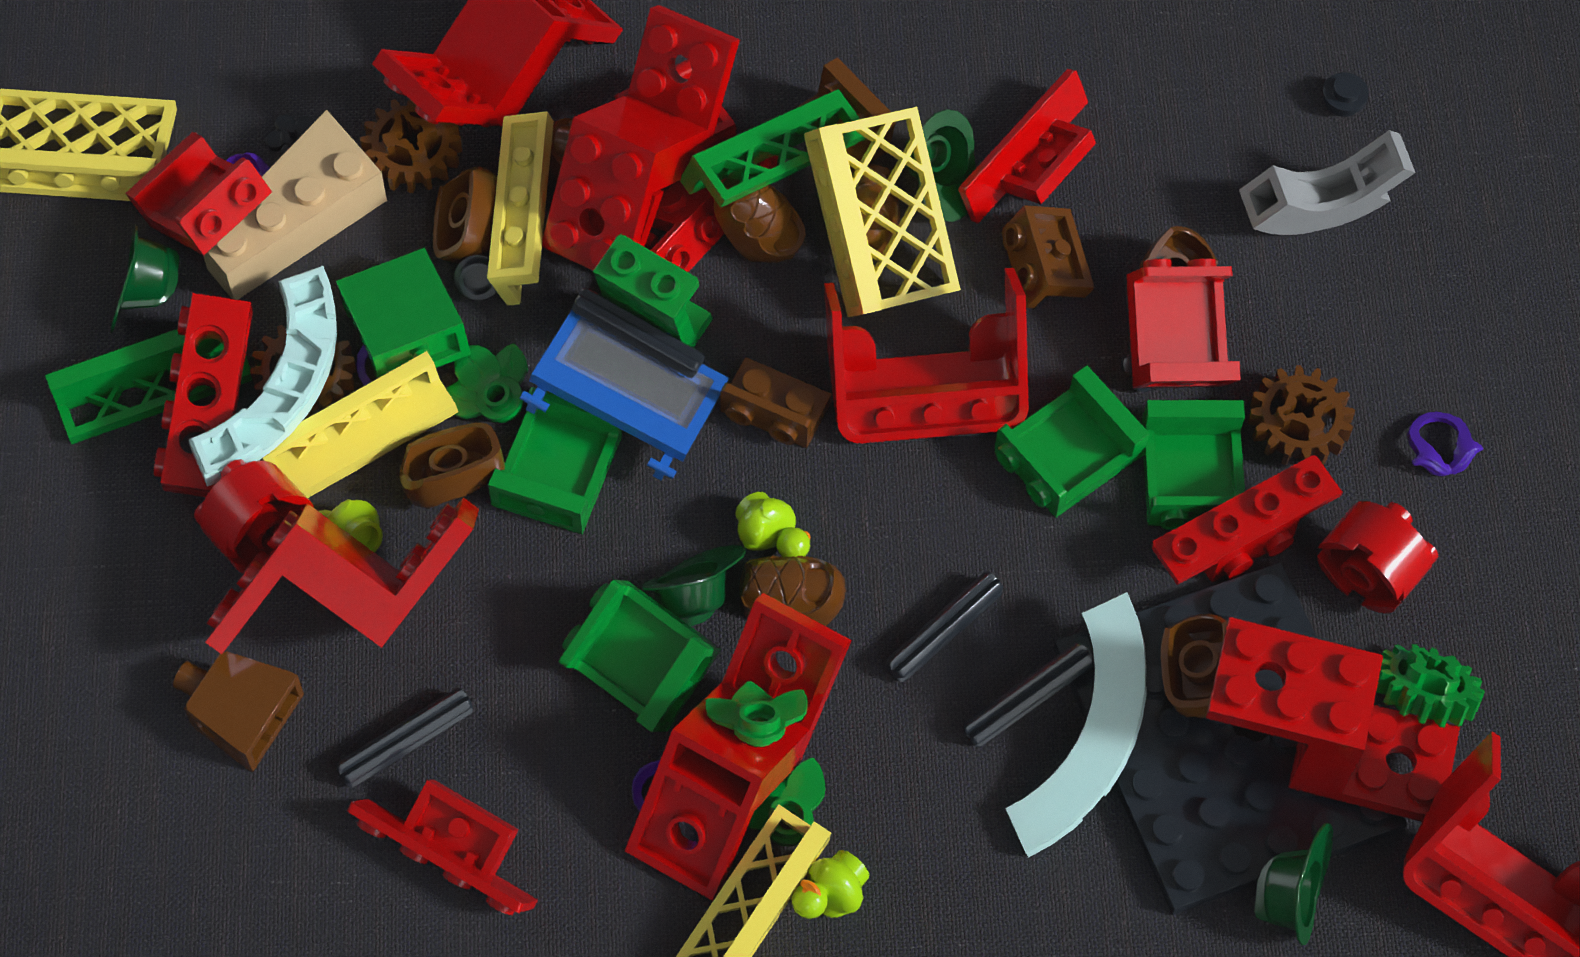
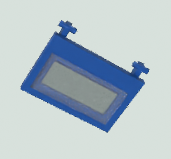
[520,310,729,481]

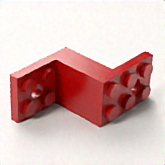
[372,0,623,127]
[542,5,740,271]
[205,497,479,654]
[625,593,852,901]
[1206,617,1460,822]

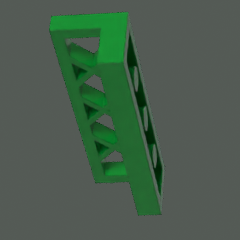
[680,89,866,208]
[45,329,253,445]

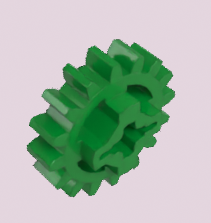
[1376,644,1485,727]

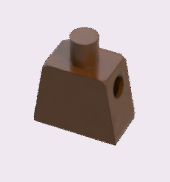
[173,651,304,772]

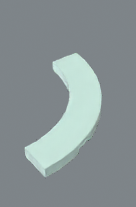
[189,266,337,487]
[1006,592,1147,858]

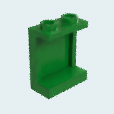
[593,234,713,348]
[336,248,471,379]
[995,365,1150,518]
[488,387,622,535]
[1142,400,1245,530]
[559,580,722,732]

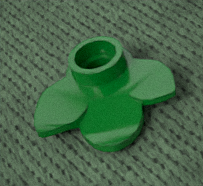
[446,343,528,423]
[706,681,808,747]
[747,758,825,846]

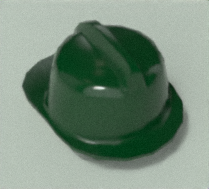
[905,109,975,222]
[110,225,179,333]
[642,545,746,626]
[1254,823,1333,945]

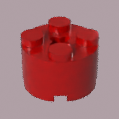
[194,459,314,573]
[1317,501,1439,613]

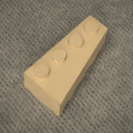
[203,110,387,300]

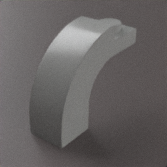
[1239,130,1416,235]

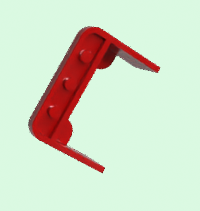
[824,268,1029,443]
[1403,731,1580,957]

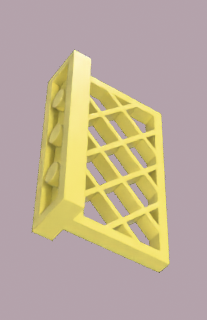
[0,89,177,201]
[804,107,960,317]

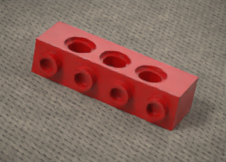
[154,293,253,497]

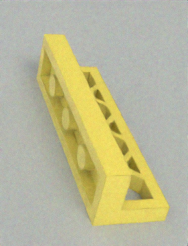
[487,111,554,306]
[262,351,458,498]
[676,804,831,957]

